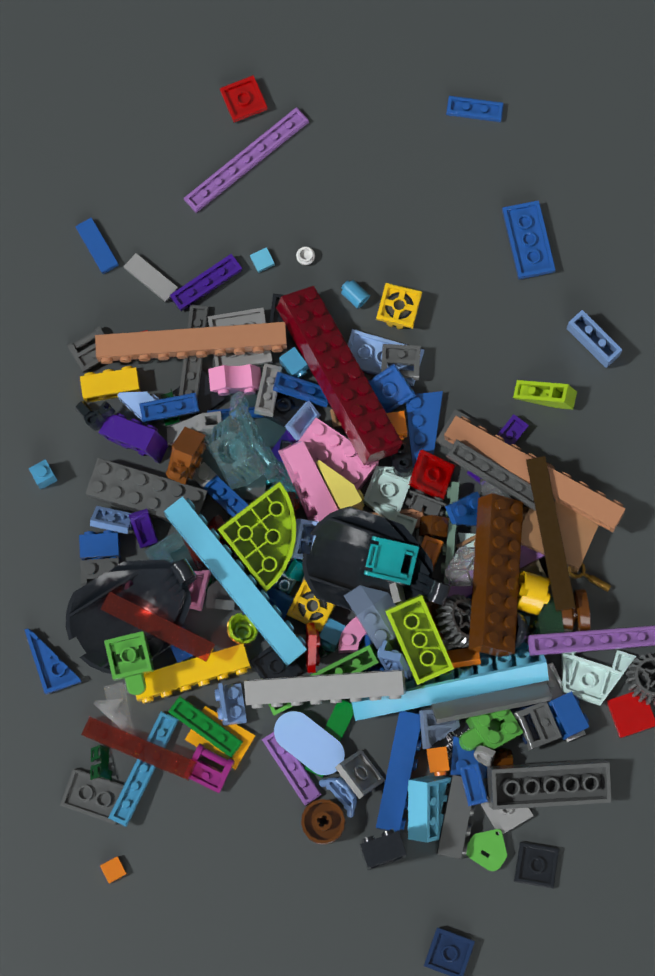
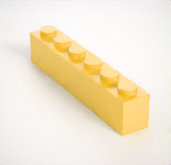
[136,644,251,704]

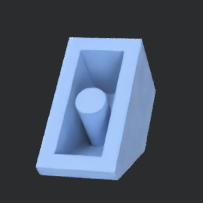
[117,392,159,425]

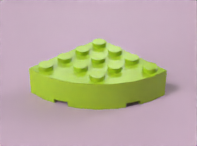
[217,481,296,592]

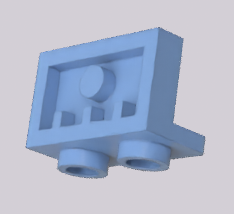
[90,506,132,534]
[377,640,412,679]
[214,683,247,726]

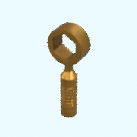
[568,563,611,592]

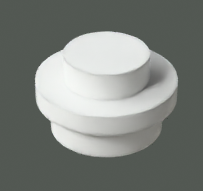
[296,247,315,265]

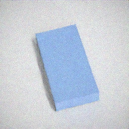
[285,401,321,441]

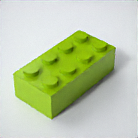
[385,594,454,685]

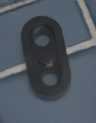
[390,442,413,477]

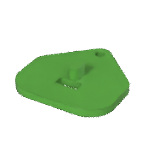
[466,829,507,871]

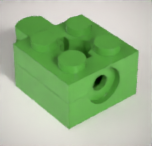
[104,631,154,695]
[459,709,523,751]

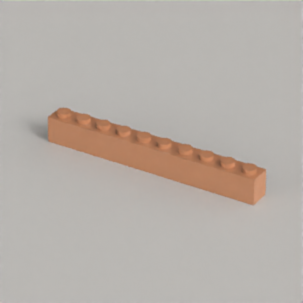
[95,322,287,364]
[444,416,625,533]

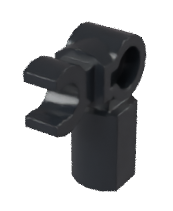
[75,401,115,431]

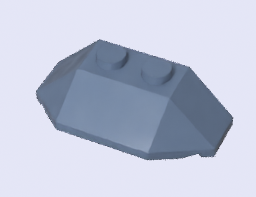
[343,585,401,652]

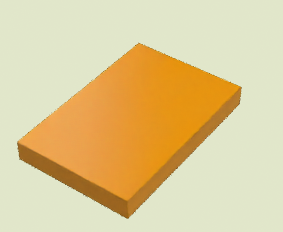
[185,706,256,770]

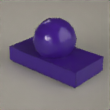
[129,509,159,548]

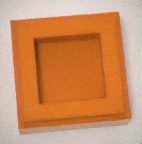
[100,856,127,884]

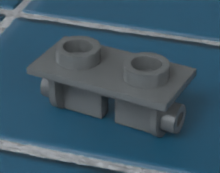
[405,490,446,517]

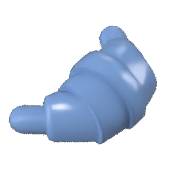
[319,777,357,818]

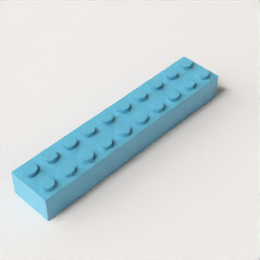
[164,496,307,666]
[351,642,549,721]

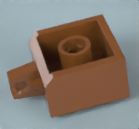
[166,427,207,485]

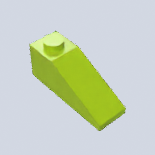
[513,380,577,410]

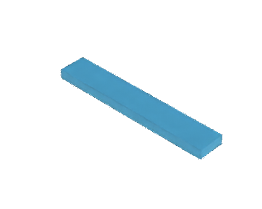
[108,711,179,827]

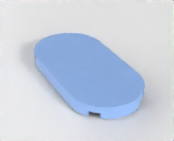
[274,711,345,775]

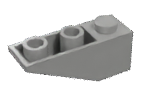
[167,411,225,445]

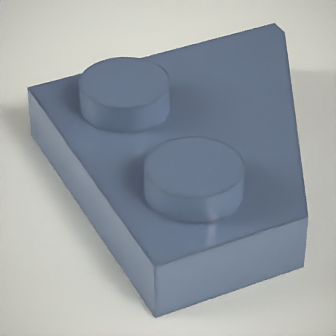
[419,709,460,749]

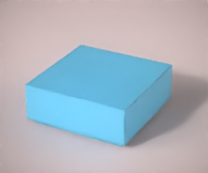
[250,247,275,273]

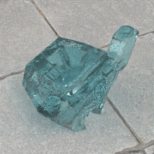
[206,391,294,493]

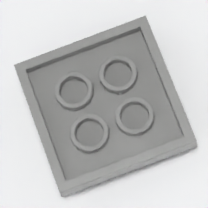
[208,308,273,367]

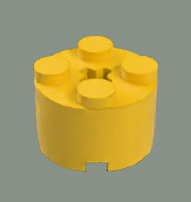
[517,571,550,616]

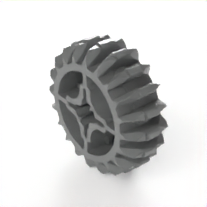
[435,594,471,648]
[626,653,655,706]

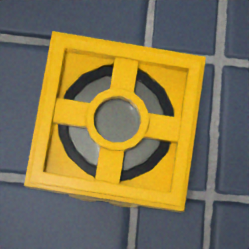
[376,283,422,329]
[286,580,335,632]

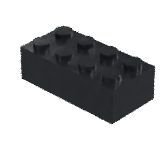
[360,829,407,870]

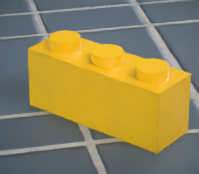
[80,366,141,403]

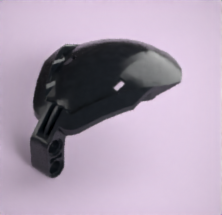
[302,506,451,610]
[66,558,198,674]

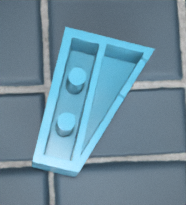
[408,775,452,843]

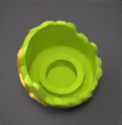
[227,613,258,644]

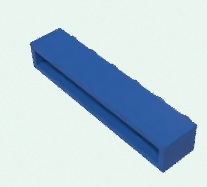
[376,711,422,832]

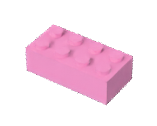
[299,418,379,490]

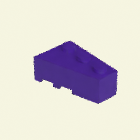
[98,413,169,464]

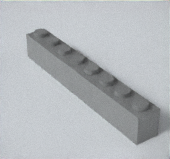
[244,669,406,708]

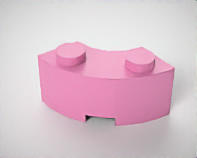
[208,364,261,396]
[338,617,366,653]

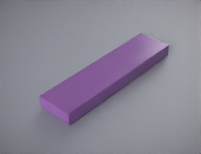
[262,732,321,806]

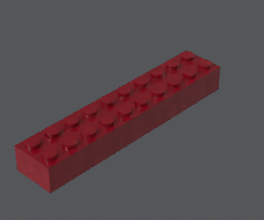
[276,286,403,465]

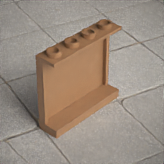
[521,501,599,574]

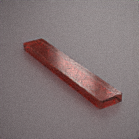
[101,592,216,662]
[81,717,197,781]

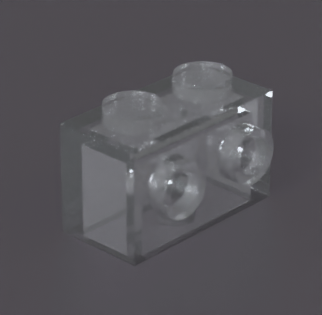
[445,546,475,586]

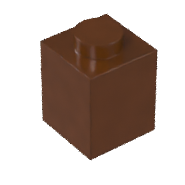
[419,515,449,539]

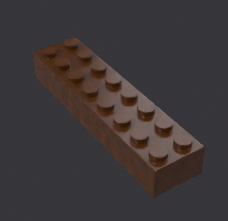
[469,493,523,657]

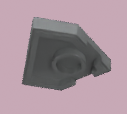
[206,580,242,611]

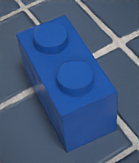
[79,530,121,560]
[547,691,589,740]

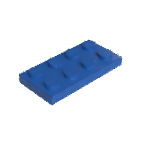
[502,200,555,280]

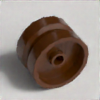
[557,589,590,633]
[301,799,345,845]

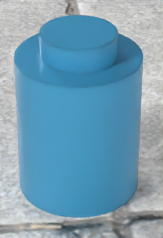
[341,280,370,309]

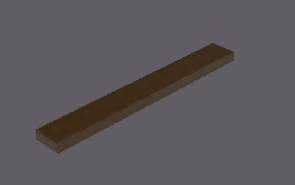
[526,456,576,612]

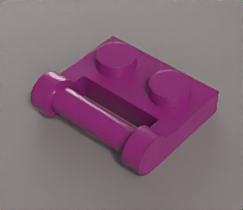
[184,743,235,793]

